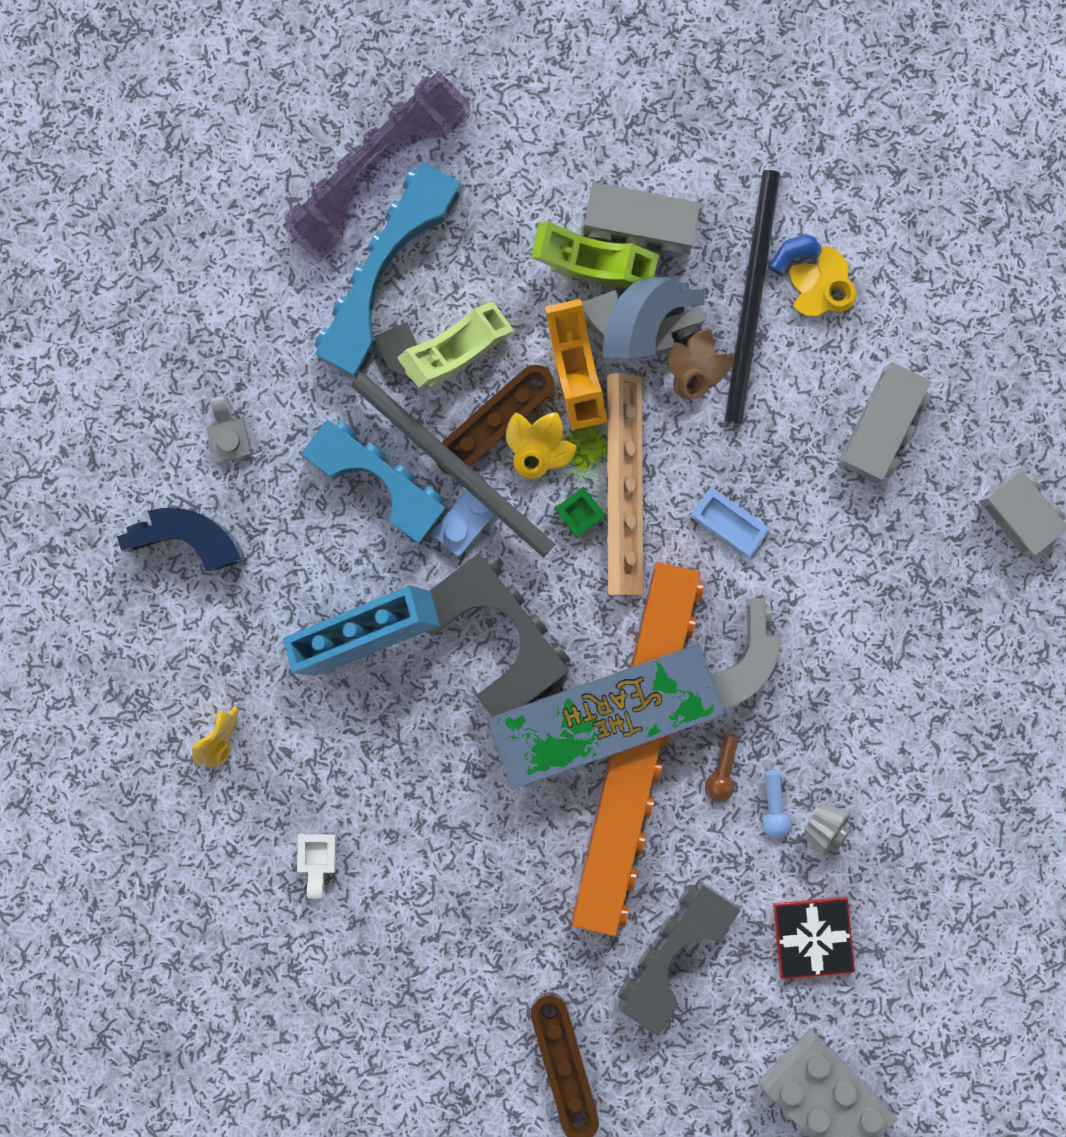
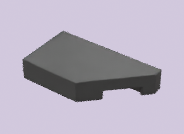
[374,322,428,386]

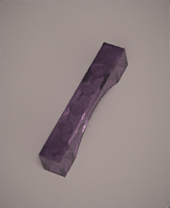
[282,71,471,264]

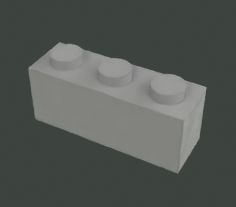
[583,182,701,257]
[837,362,931,483]

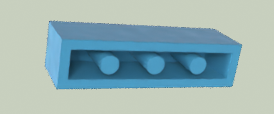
[283,586,440,676]

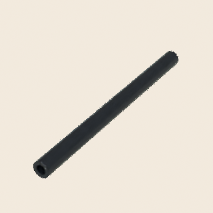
[724,170,781,424]

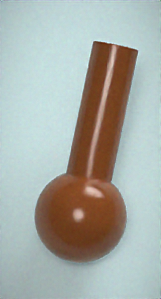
[705,733,739,802]

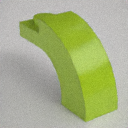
[531,221,659,289]

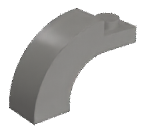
[582,290,705,356]
[710,598,781,709]

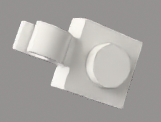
[297,834,337,899]

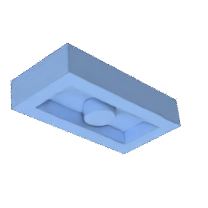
[431,490,495,557]

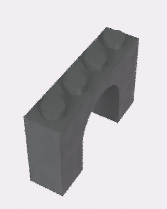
[427,553,570,716]

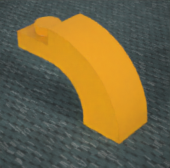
[544,299,608,430]

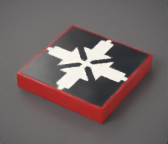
[773,896,855,979]

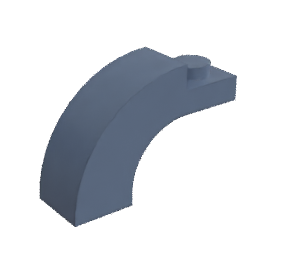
[603,277,704,359]

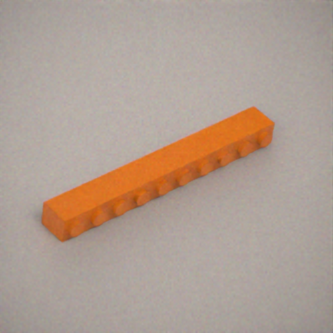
[571,562,705,936]

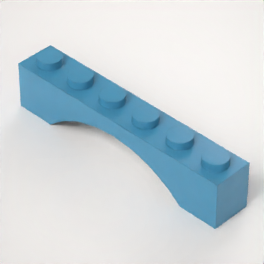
[314,161,462,379]

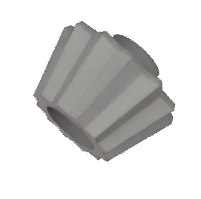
[803,804,851,856]

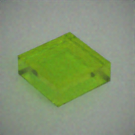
[563,426,608,472]

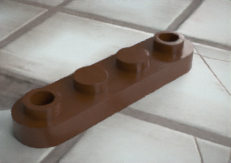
[437,365,554,475]
[531,992,599,1137]

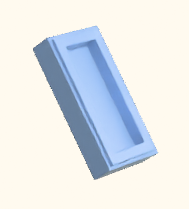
[689,487,771,559]

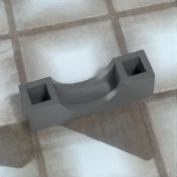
[617,880,740,1036]

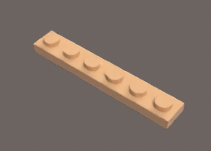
[607,373,643,595]

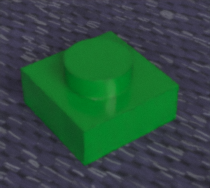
[554,486,606,538]

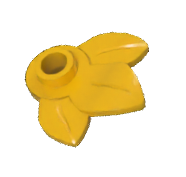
[789,246,857,317]
[506,412,577,479]
[192,706,239,768]

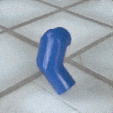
[768,234,822,276]

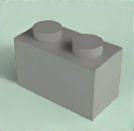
[979,471,1066,557]

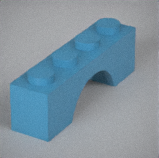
[301,419,447,545]

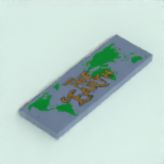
[487,644,725,790]

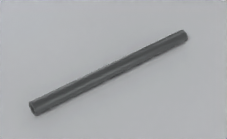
[351,373,556,558]

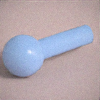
[763,770,792,839]

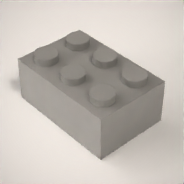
[759,1028,898,1137]

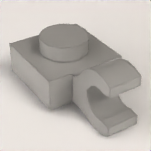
[207,396,253,463]

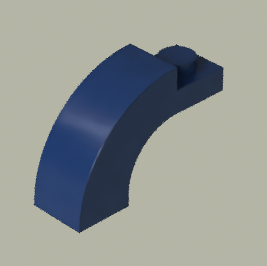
[117,508,247,572]

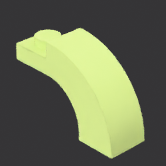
[397,302,514,388]

